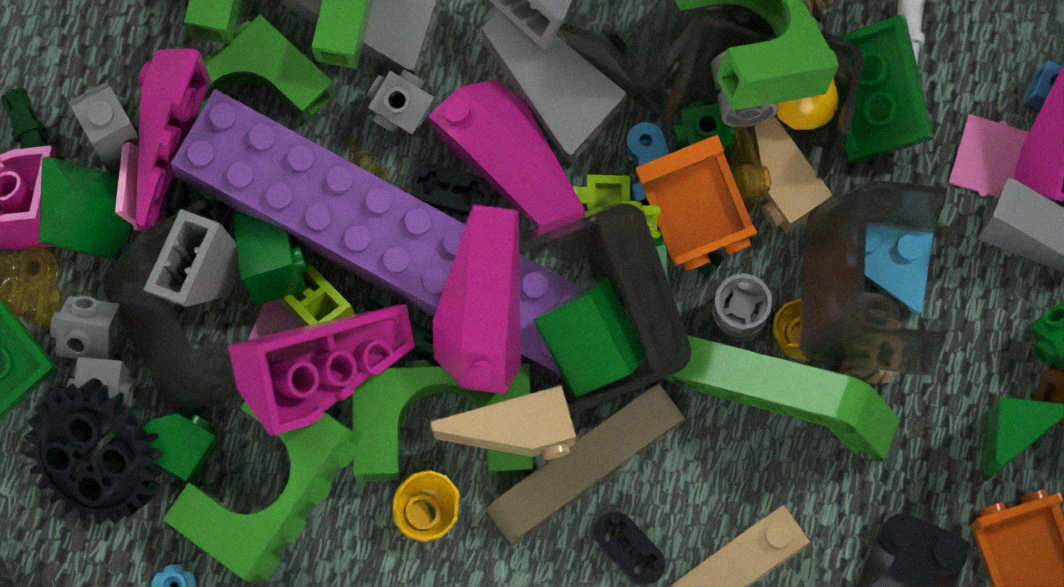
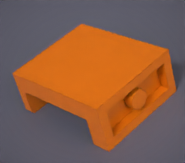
[635,134,757,272]
[970,489,1064,587]

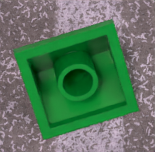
[39,157,133,258]
[532,277,647,398]
[981,397,1064,482]

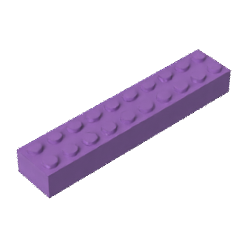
[171,89,584,383]

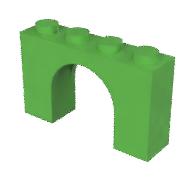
[184,0,373,69]
[675,0,839,111]
[137,14,336,212]
[352,360,533,481]
[163,401,361,585]

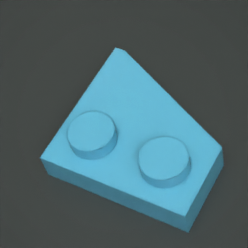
[840,217,934,315]

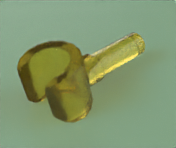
[347,138,390,183]

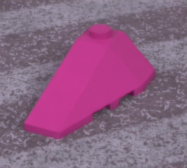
[136,49,211,238]
[1015,64,1064,201]
[428,79,586,242]
[0,145,57,250]
[432,205,521,394]
[228,304,415,435]

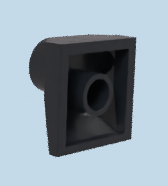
[857,510,971,587]

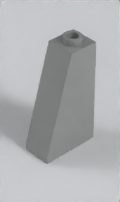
[282,0,440,77]
[481,6,627,167]

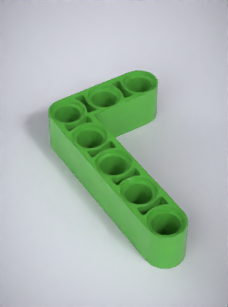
[663,335,900,462]

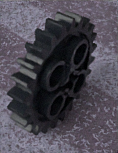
[24,382,164,525]

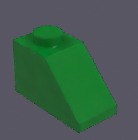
[232,212,309,306]
[111,413,220,485]

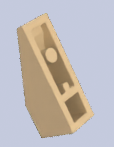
[750,116,833,234]
[430,386,576,460]
[670,505,810,587]

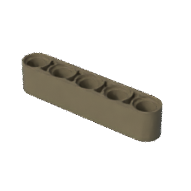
[485,384,686,546]

